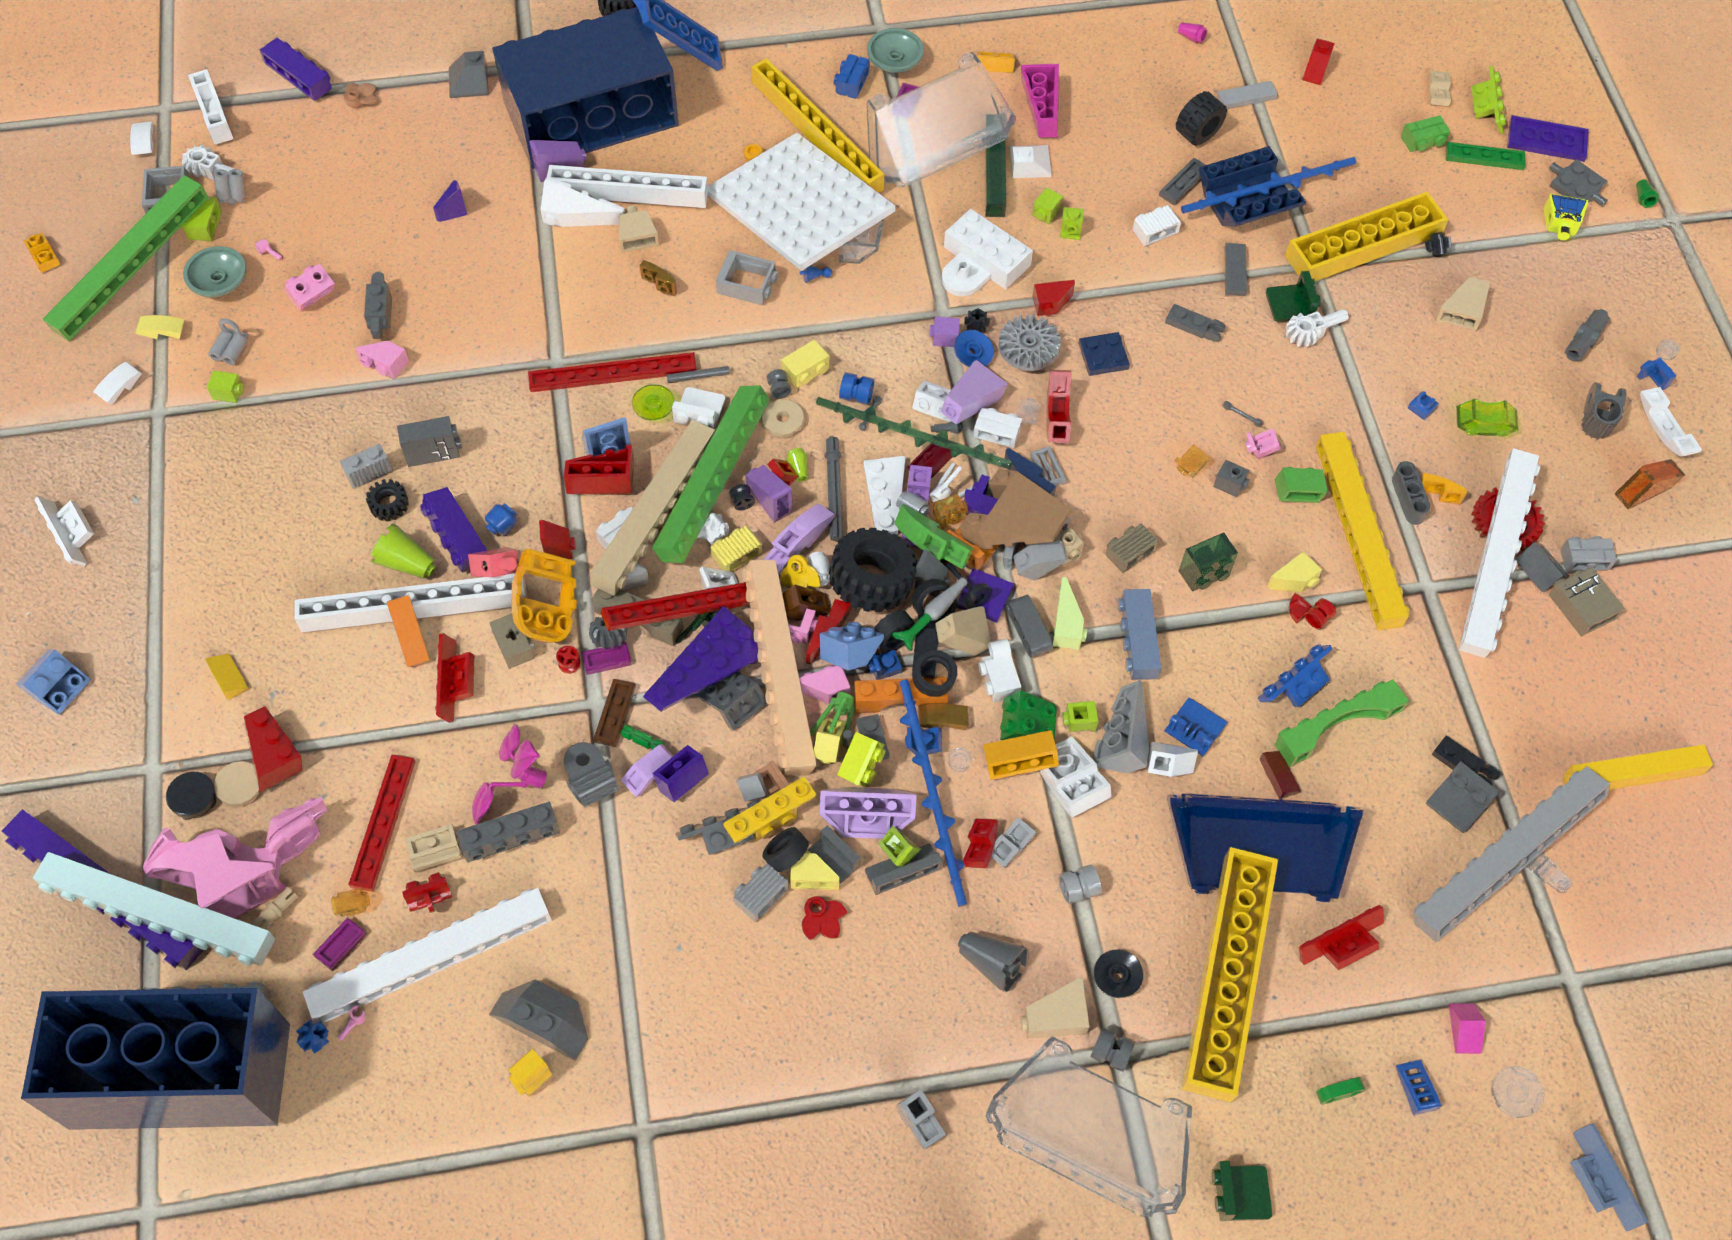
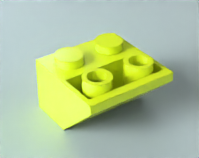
[837,732,886,787]

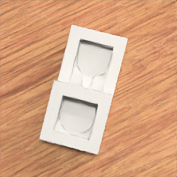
[130,121,154,155]
[93,362,142,405]

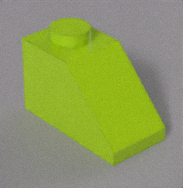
[182,197,222,241]

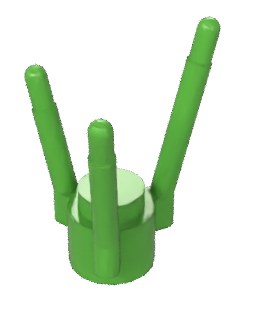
[810,692,856,737]

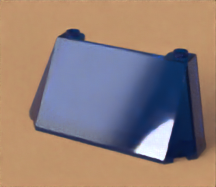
[1167,793,1363,902]

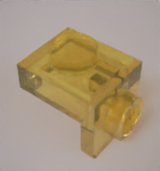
[1174,444,1210,478]

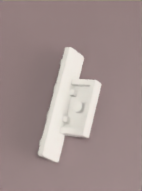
[35,496,94,567]

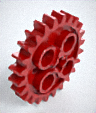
[1471,487,1545,551]

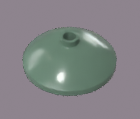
[867,28,924,73]
[183,246,247,297]

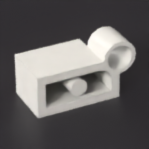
[978,639,1021,703]

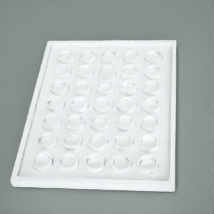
[708,133,895,271]

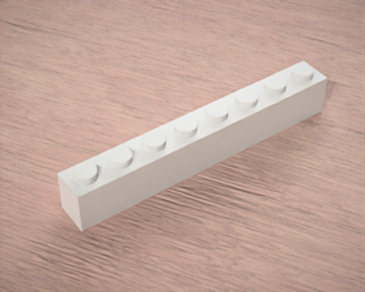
[547,165,708,208]

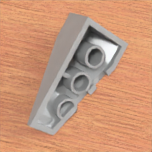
[1093,680,1149,773]

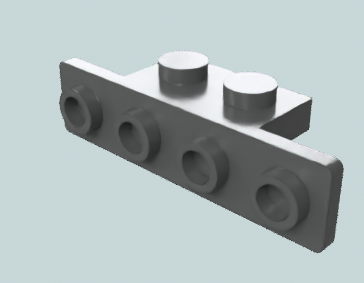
[675,800,760,855]

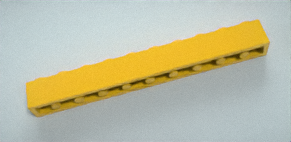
[751,58,884,193]
[1316,432,1409,631]

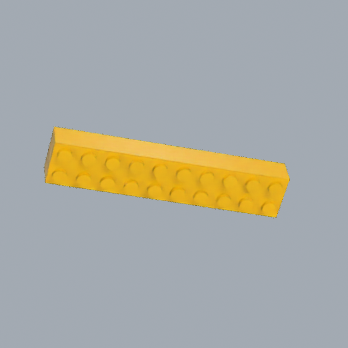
[1181,847,1278,1103]

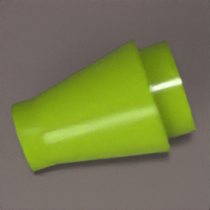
[786,448,809,482]

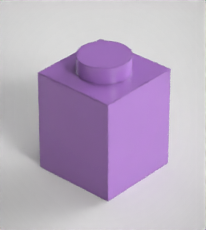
[929,317,960,347]

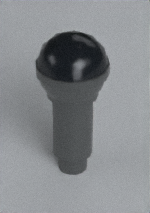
[931,421,963,434]

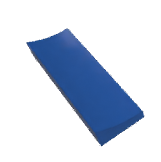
[633,0,723,71]

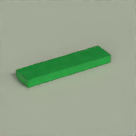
[1446,142,1526,170]

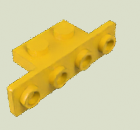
[723,777,816,843]

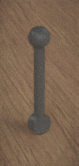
[859,396,882,431]
[1222,401,1262,427]

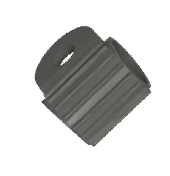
[1581,382,1626,440]
[564,742,619,807]

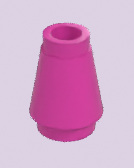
[1178,22,1207,43]

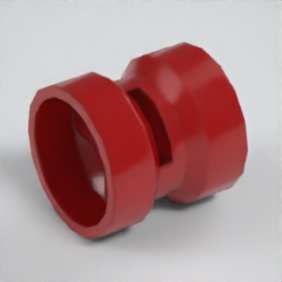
[1305,598,1337,629]

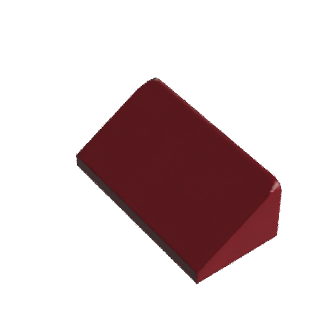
[907,440,953,479]
[1259,751,1301,800]

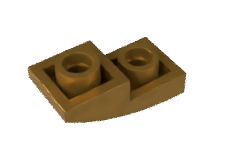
[640,260,677,296]
[918,703,968,730]

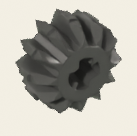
[589,617,628,650]

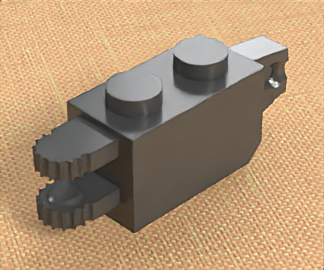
[364,272,392,339]

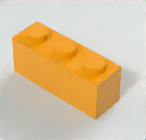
[983,730,1059,780]

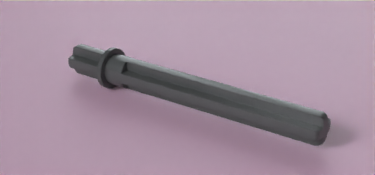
[824,436,843,541]

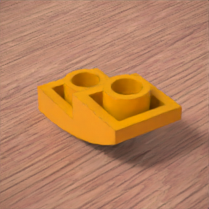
[24,232,61,273]

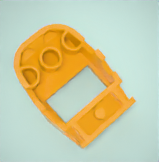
[512,548,577,643]

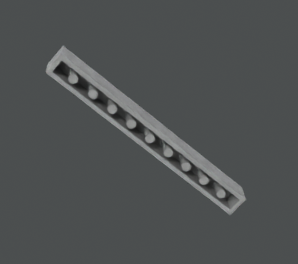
[1414,766,1610,943]

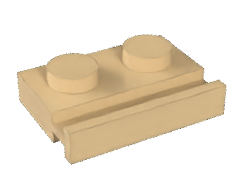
[405,824,462,873]

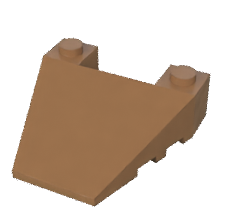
[960,469,1072,549]

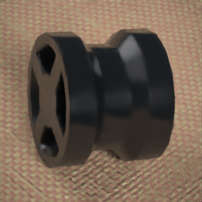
[729,484,755,511]

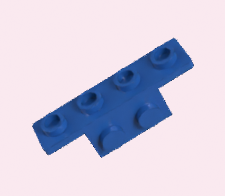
[1258,644,1333,707]

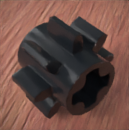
[1425,232,1452,255]
[964,308,990,332]

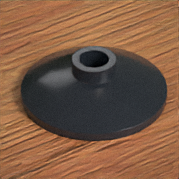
[1094,949,1143,998]

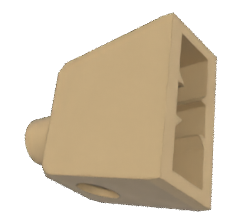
[619,206,659,253]

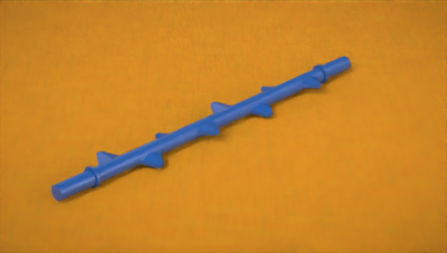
[1181,157,1356,214]
[899,679,967,907]

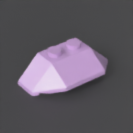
[820,787,916,839]

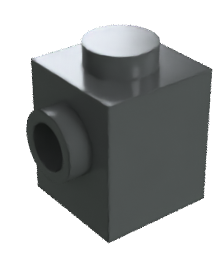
[1213,460,1250,497]

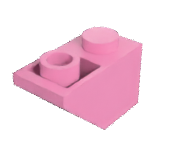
[356,341,409,379]
[799,665,850,704]

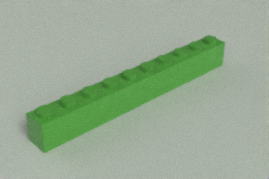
[43,175,209,341]
[652,385,770,563]

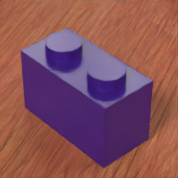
[652,745,709,802]

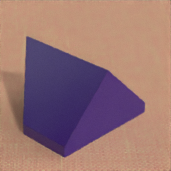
[433,180,467,222]

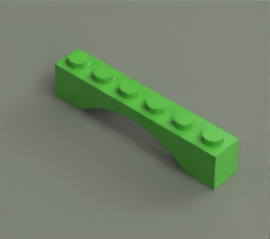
[1274,679,1409,767]

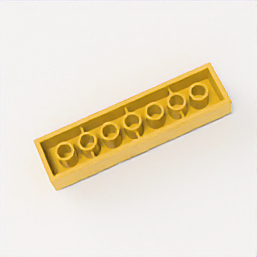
[1285,191,1449,281]

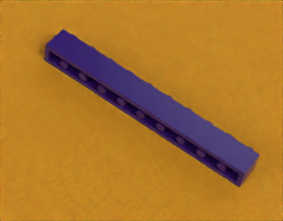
[1,809,204,970]

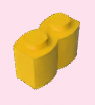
[508,1048,552,1097]

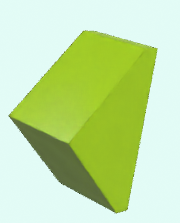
[878,826,921,867]

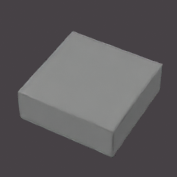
[736,772,768,801]

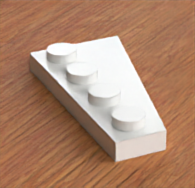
[863,456,906,535]

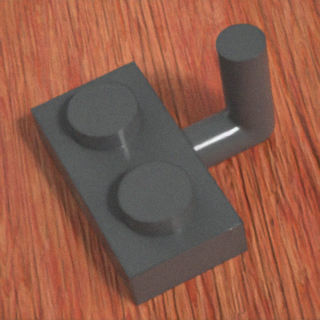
[843,714,889,760]

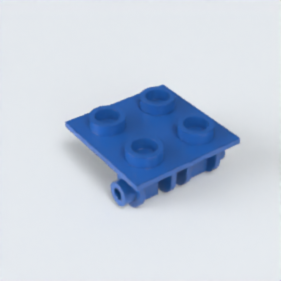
[1164,697,1228,756]

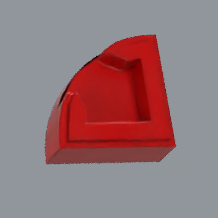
[1289,593,1313,624]

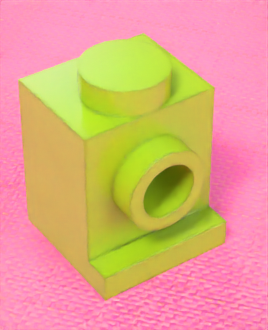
[1060,207,1084,240]
[1062,701,1098,732]

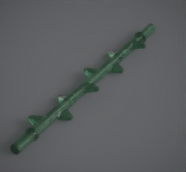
[816,397,1013,469]

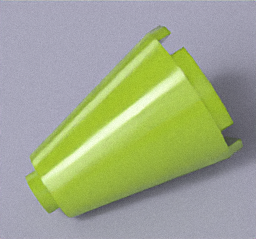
[371,524,437,579]

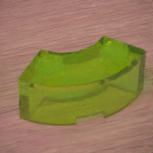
[1456,398,1518,437]

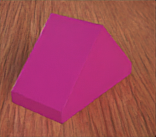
[1449,1003,1486,1054]

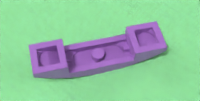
[901,465,932,548]

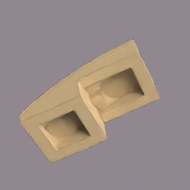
[1429,71,1451,106]

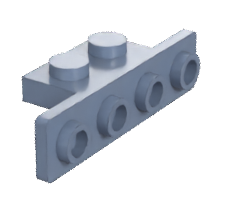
[1570,1123,1648,1231]

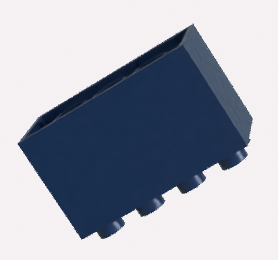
[492,7,679,169]
[21,988,290,1130]

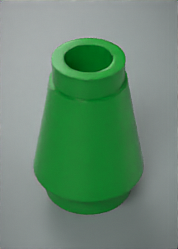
[1636,179,1659,208]

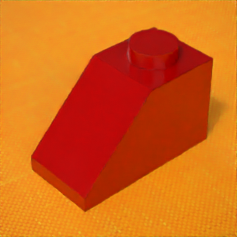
[1302,38,1335,85]
[1033,280,1075,316]
[539,520,576,559]

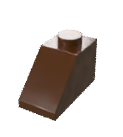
[782,584,831,621]

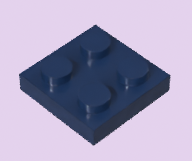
[1078,332,1130,376]

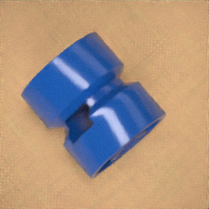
[839,372,875,405]

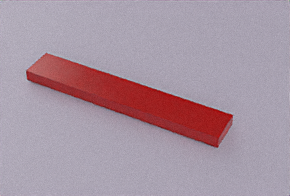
[348,754,416,892]

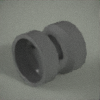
[767,369,792,399]

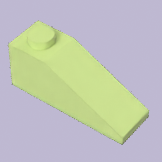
[1052,577,1087,650]

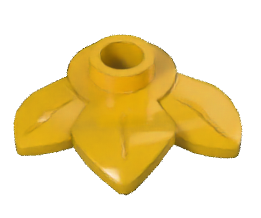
[780,554,821,588]

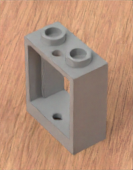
[142,166,190,213]
[716,250,778,305]

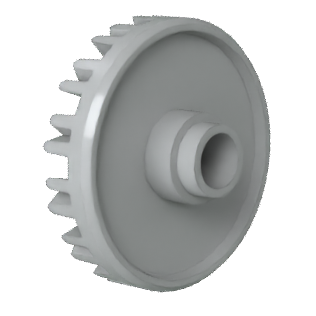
[998,314,1061,371]

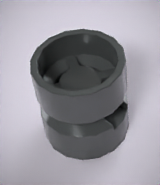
[1090,1027,1136,1072]

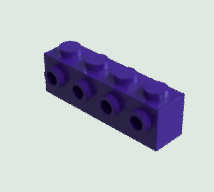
[259,37,332,101]
[420,487,487,573]

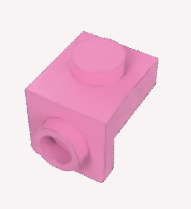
[1245,428,1281,459]
[788,609,818,644]

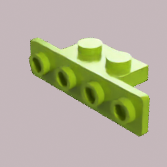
[1472,66,1507,134]

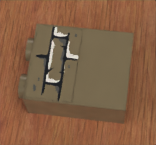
[1549,567,1625,637]

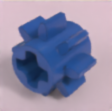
[296,1020,329,1053]

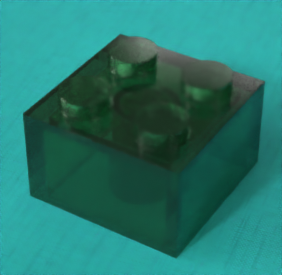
[1179,532,1238,592]

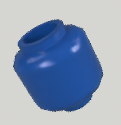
[485,503,518,536]

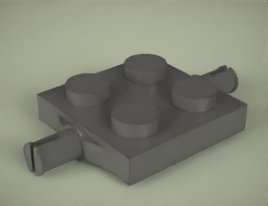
[1549,159,1608,207]

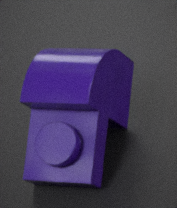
[964,474,998,515]

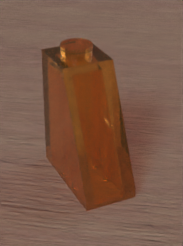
[1614,459,1685,510]

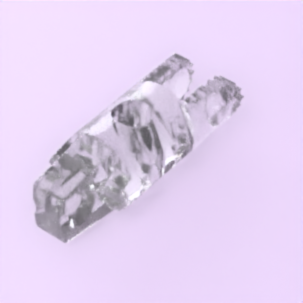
[1526,852,1572,894]

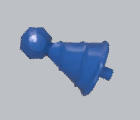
[800,265,832,283]

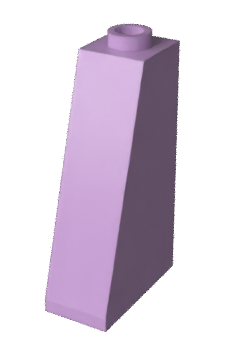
[941,360,1008,424]

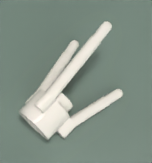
[929,463,973,507]

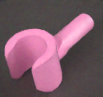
[255,239,283,260]
[337,1005,366,1041]

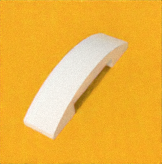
[1640,387,1702,457]

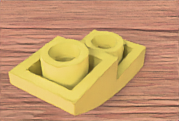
[136,315,185,339]

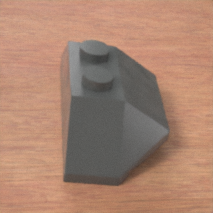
[489,979,588,1061]

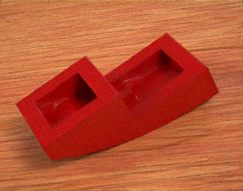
[963,818,998,869]

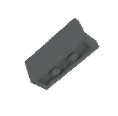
[865,844,943,895]

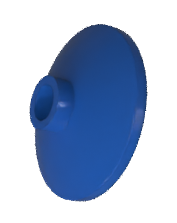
[954,330,994,367]

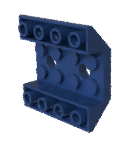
[1199,146,1306,227]

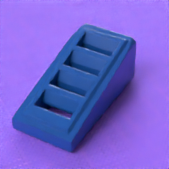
[1395,1060,1442,1116]

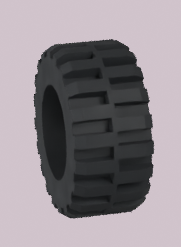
[829,527,917,612]

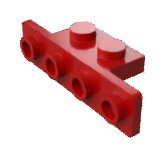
[435,633,475,723]
[1299,905,1384,970]

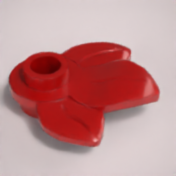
[802,896,847,940]

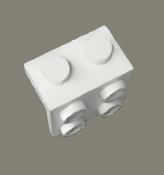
[672,387,725,429]

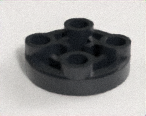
[166,771,217,820]

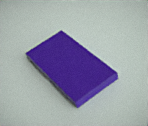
[1507,115,1589,162]

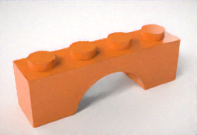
[854,676,948,714]

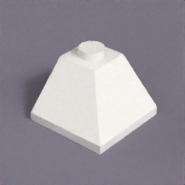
[1009,145,1052,178]

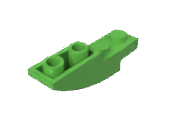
[894,504,973,569]

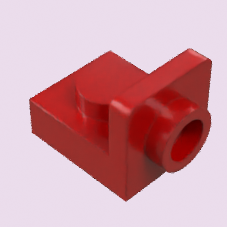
[767,459,798,486]

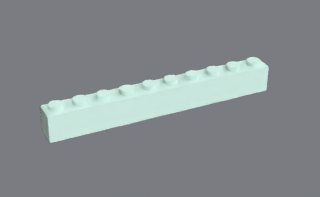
[33,852,275,966]

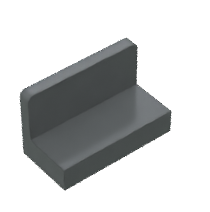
[1515,542,1570,592]
[808,825,860,884]

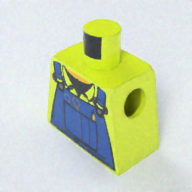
[1544,193,1588,240]

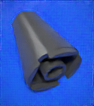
[958,932,1029,992]

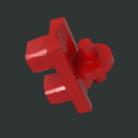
[402,872,453,913]

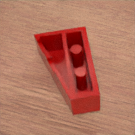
[564,444,634,494]
[244,706,302,793]

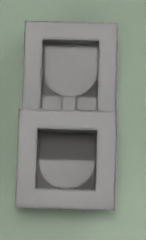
[991,817,1037,868]

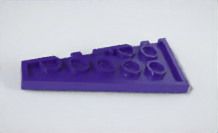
[643,606,759,712]

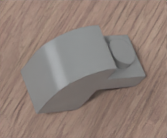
[897,1089,946,1149]

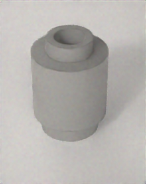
[896,491,930,516]

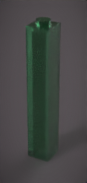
[984,114,1006,217]

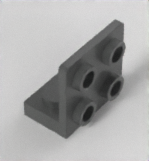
[699,672,767,731]
[1426,761,1499,833]

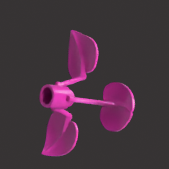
[472,724,547,824]

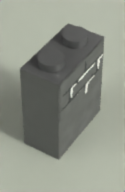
[397,416,462,467]

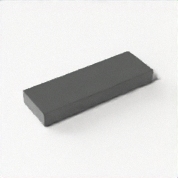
[1159,158,1206,206]
[1224,243,1247,296]

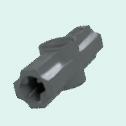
[1564,309,1610,362]

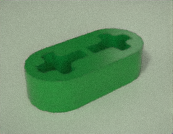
[1316,1077,1366,1105]

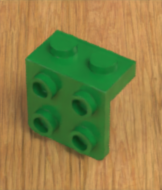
[1000,690,1057,740]

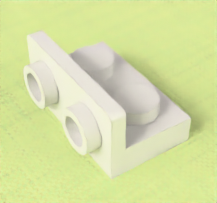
[912,381,951,422]

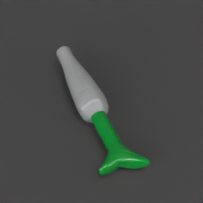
[892,578,968,651]

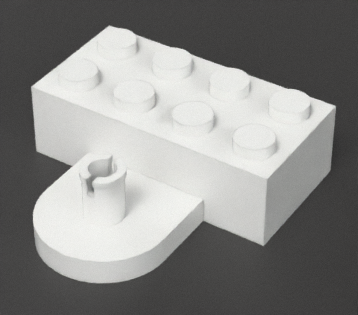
[942,209,1033,296]

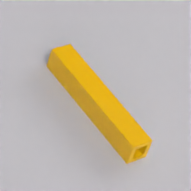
[1564,744,1713,790]

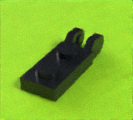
[1432,735,1501,785]

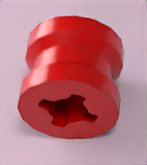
[556,645,581,674]

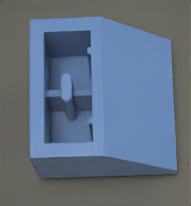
[820,622,884,671]
[16,649,91,715]

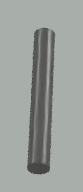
[666,366,730,383]

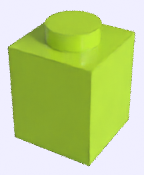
[1032,187,1063,224]
[206,370,244,403]

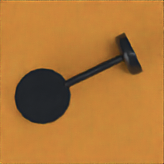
[920,548,992,609]

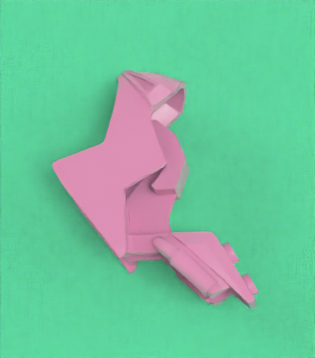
[143,797,327,919]

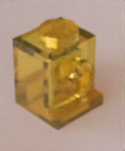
[933,494,968,530]

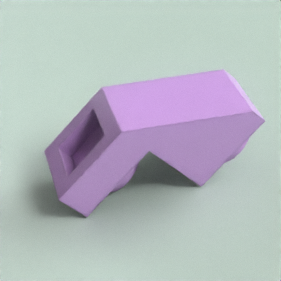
[621,744,673,797]

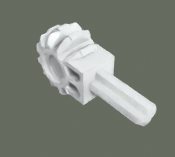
[182,144,244,180]
[1286,310,1349,348]

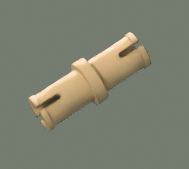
[251,887,298,930]

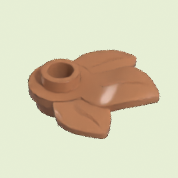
[344,83,379,108]

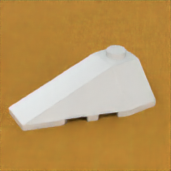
[541,178,625,227]

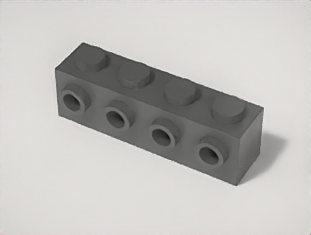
[457,801,560,863]

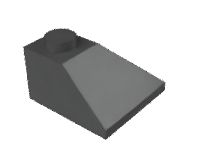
[449,51,488,98]

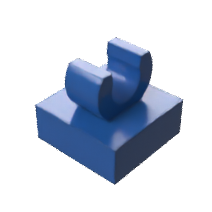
[1408,391,1439,420]

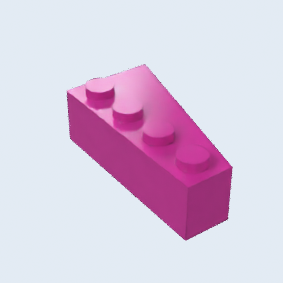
[1021,64,1059,138]

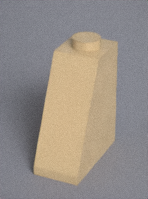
[1435,277,1490,332]
[935,606,991,656]
[1021,978,1089,1039]

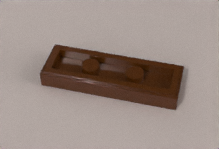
[593,679,636,747]

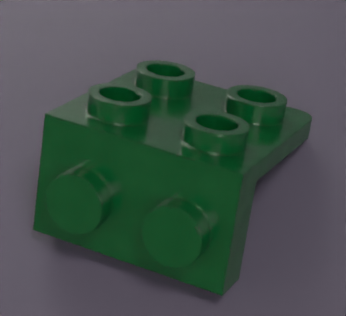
[1265,271,1321,322]
[1212,1161,1272,1221]

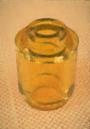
[331,888,370,917]

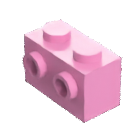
[285,264,335,311]

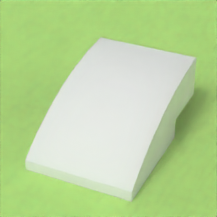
[1039,736,1112,818]

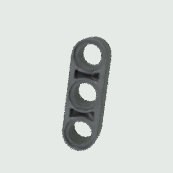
[1392,461,1430,525]
[1006,595,1053,658]

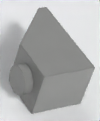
[1013,540,1068,581]

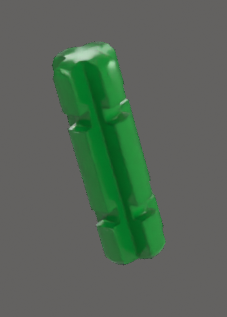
[621,724,665,751]

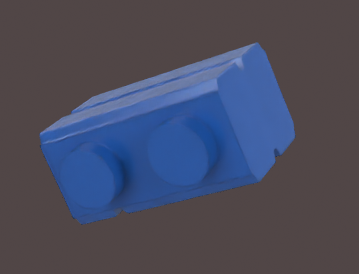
[833,54,870,99]

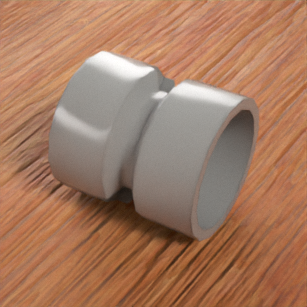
[1058,864,1102,904]

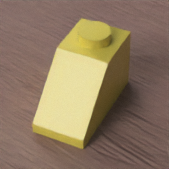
[1267,552,1322,593]
[814,717,846,764]
[790,851,839,890]

